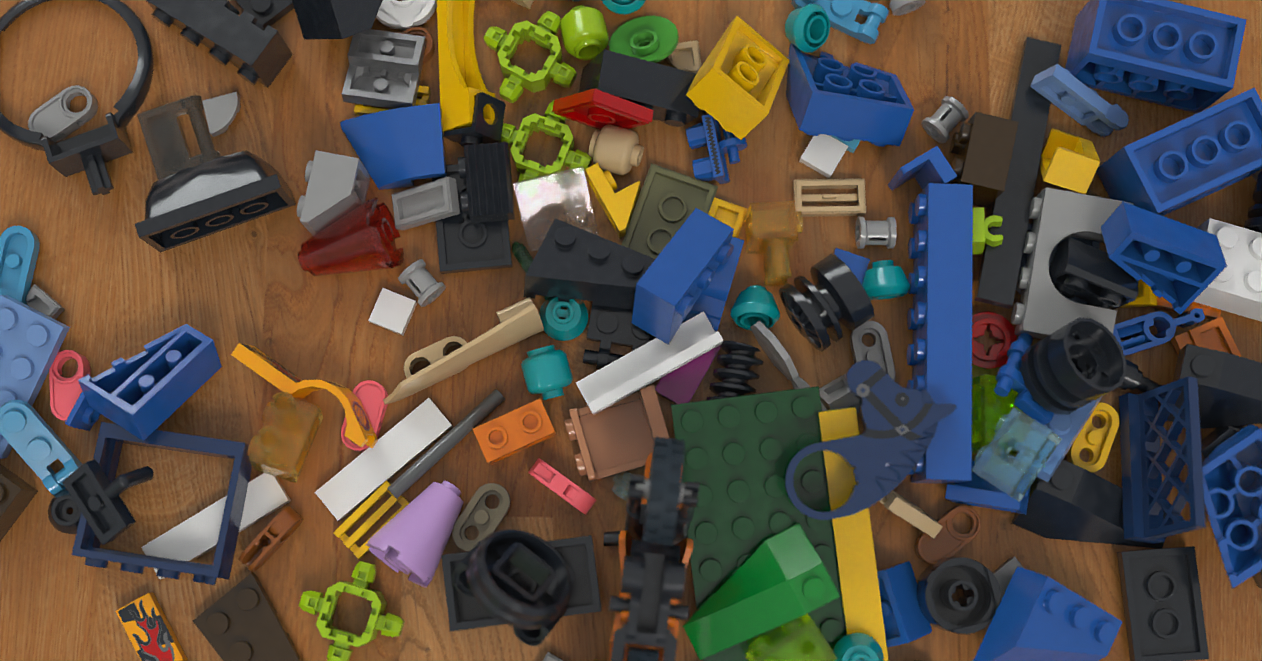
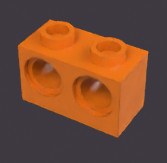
[473,398,557,465]

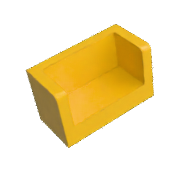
[1039,129,1100,194]

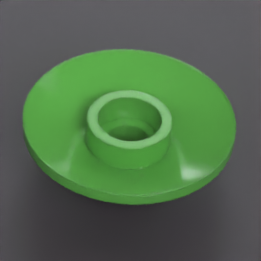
[609,16,679,63]

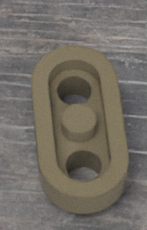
[452,483,511,551]

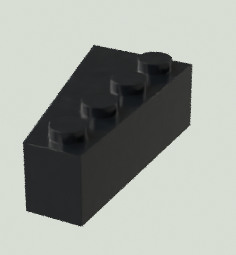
[146,0,293,88]

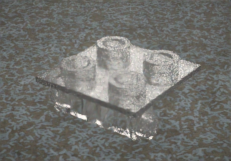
[513,166,599,252]

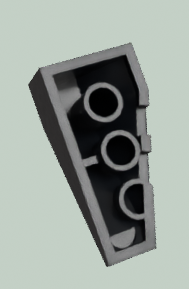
[1166,344,1262,429]
[1011,460,1167,549]

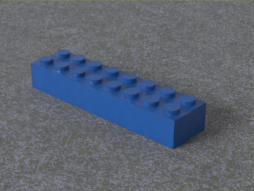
[906,183,973,484]

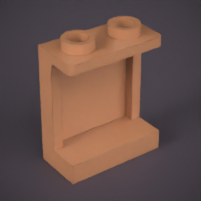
[564,385,669,482]

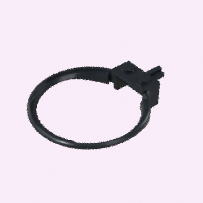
[0,0,154,195]

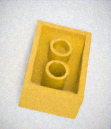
[686,16,790,140]

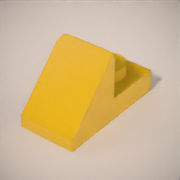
[585,163,640,239]

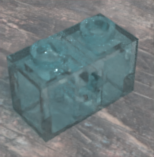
[971,408,1062,502]

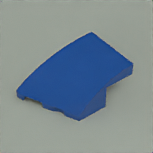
[340,103,447,190]

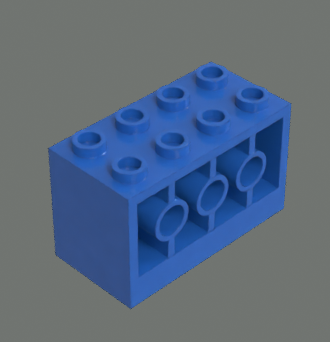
[1065,0,1247,113]
[1096,88,1262,216]

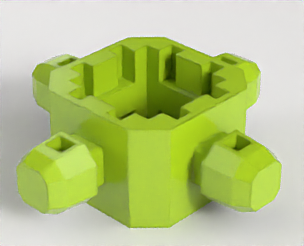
[483,11,577,103]
[499,100,592,197]
[299,561,405,661]

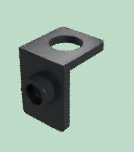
[443,92,506,147]

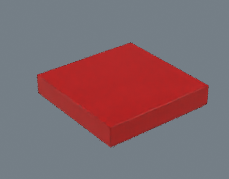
[552,88,654,130]

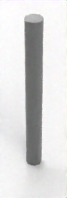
[387,389,505,499]

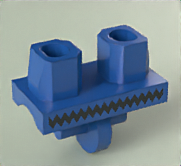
[686,114,747,185]

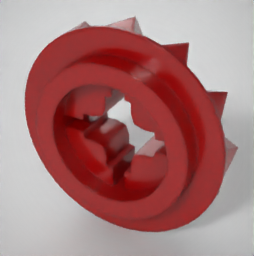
[972,312,1017,370]

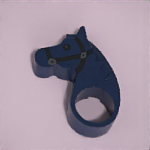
[785,360,957,520]

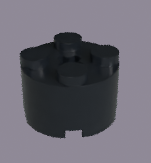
[917,557,1001,634]

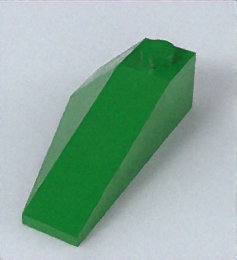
[682,523,840,660]

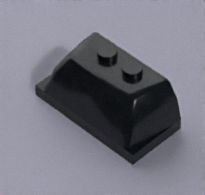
[134,150,296,252]

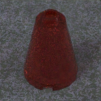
[298,197,404,276]

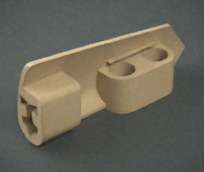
[383,297,544,405]

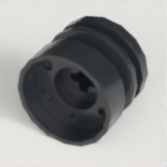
[779,254,875,352]
[1021,318,1126,415]

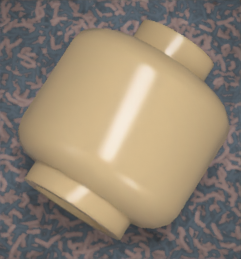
[589,124,644,175]

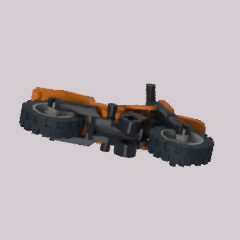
[604,437,700,661]

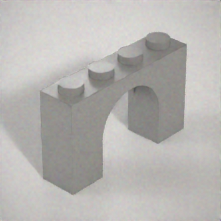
[1011,187,1134,339]

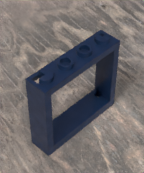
[72,422,256,585]

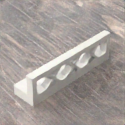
[576,312,724,415]

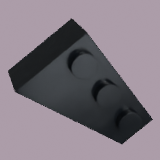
[579,49,699,127]
[524,218,655,309]

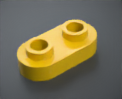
[1066,403,1119,473]

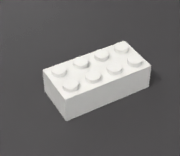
[1193,218,1262,322]

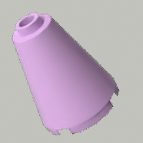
[366,480,463,588]

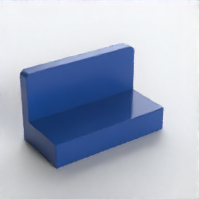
[888,146,957,191]
[945,461,1032,514]
[877,561,932,647]

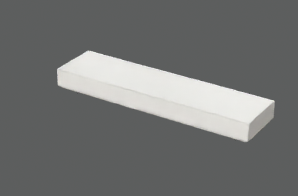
[315,398,453,521]
[141,469,291,579]

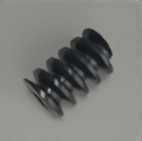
[706,340,764,400]

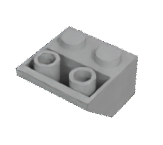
[297,150,371,238]

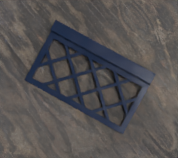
[1119,376,1206,544]

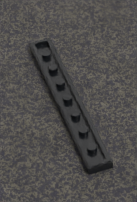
[974,37,1062,309]

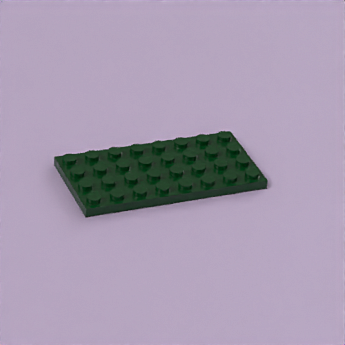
[670,386,847,661]

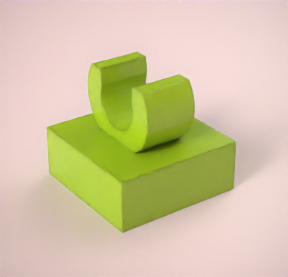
[972,207,1003,255]

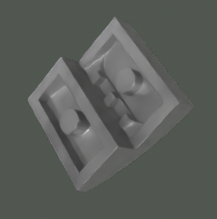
[342,29,426,109]

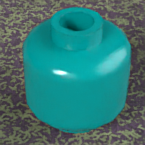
[521,345,573,400]

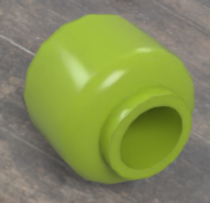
[560,5,609,60]

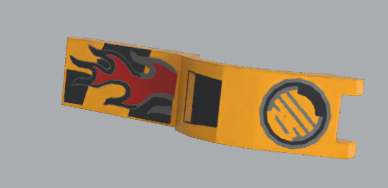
[231,343,378,448]
[116,592,187,661]

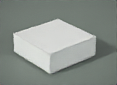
[799,134,848,179]
[368,288,417,336]

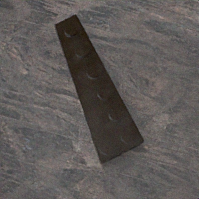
[193,573,301,661]

